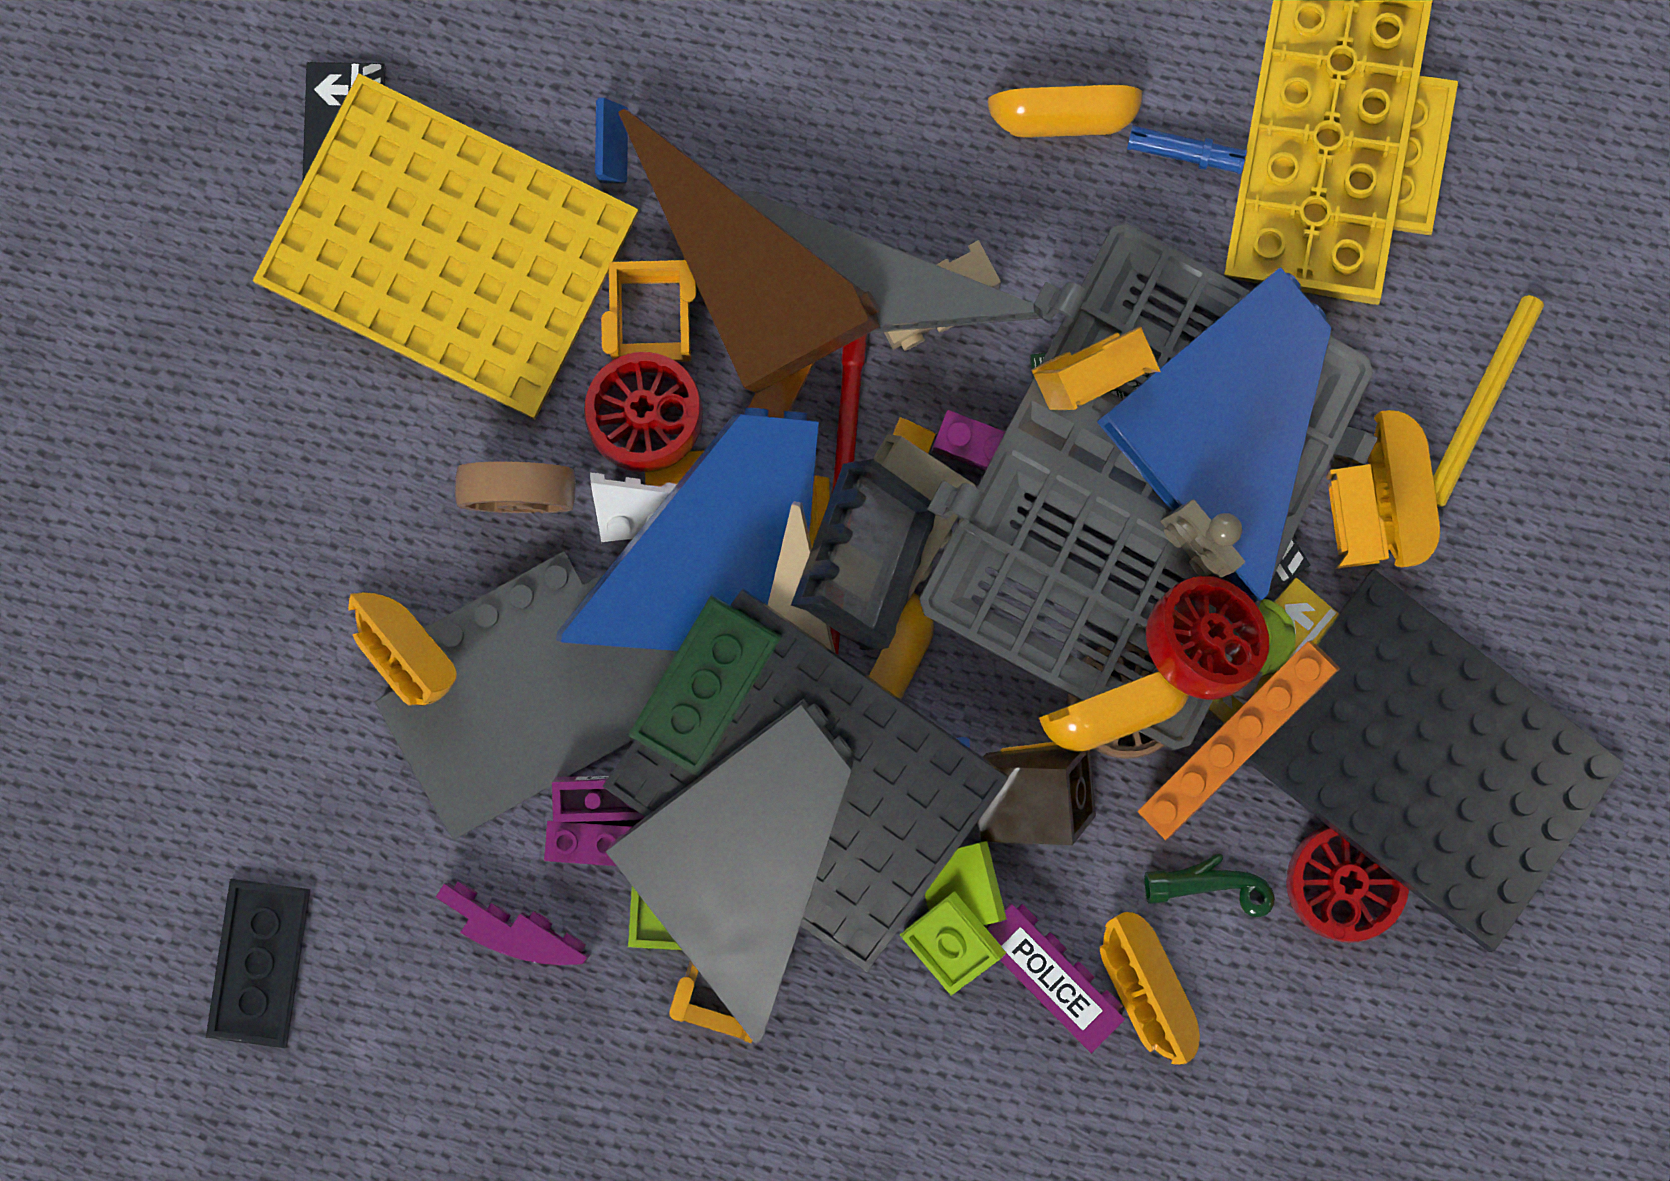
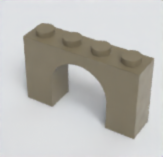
[827,434,976,613]

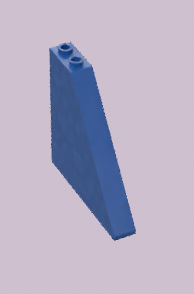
[1097,267,1331,603]
[556,408,819,651]

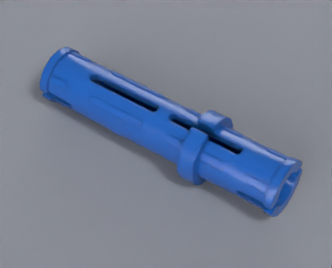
[1127,125,1247,175]

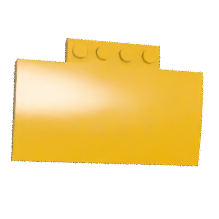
[1224,0,1458,305]

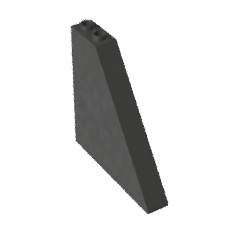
[606,699,854,1044]

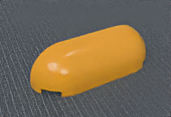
[987,85,1142,137]
[1368,410,1440,567]
[348,592,457,706]
[868,592,934,699]
[1039,671,1189,751]
[1100,912,1200,1065]

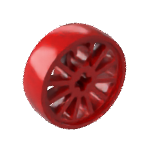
[584,352,703,472]
[1146,576,1269,700]
[1286,825,1409,943]

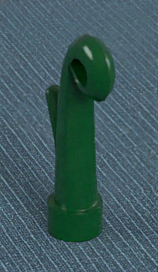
[1144,853,1275,917]

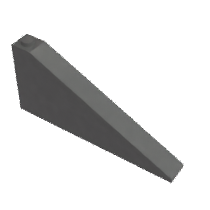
[737,191,1043,334]

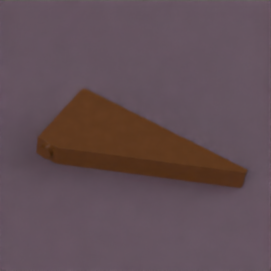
[618,108,880,393]

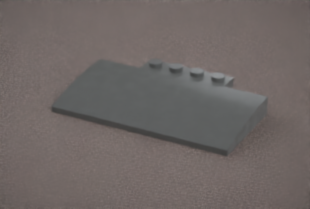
[374,551,677,840]

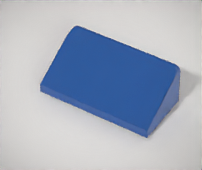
[595,98,628,183]

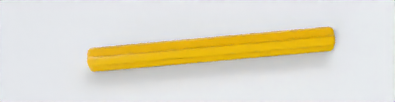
[1433,295,1544,507]

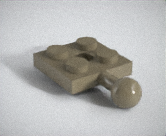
[1160,499,1245,578]

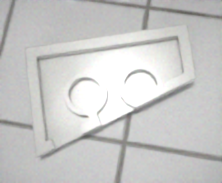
[590,472,677,542]

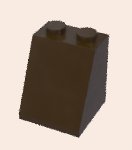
[975,745,1096,845]

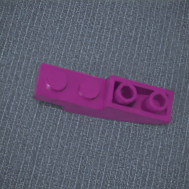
[436,881,590,965]

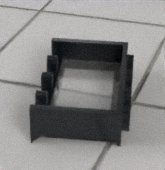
[790,459,936,650]

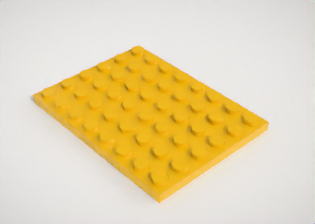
[252,73,639,420]

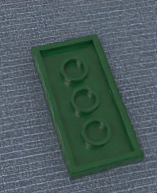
[628,594,782,777]

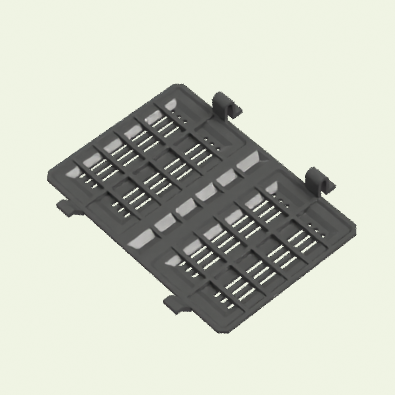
[919,223,1378,750]

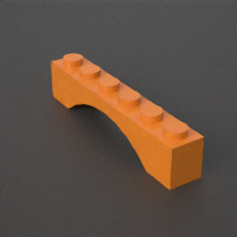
[1137,640,1341,840]

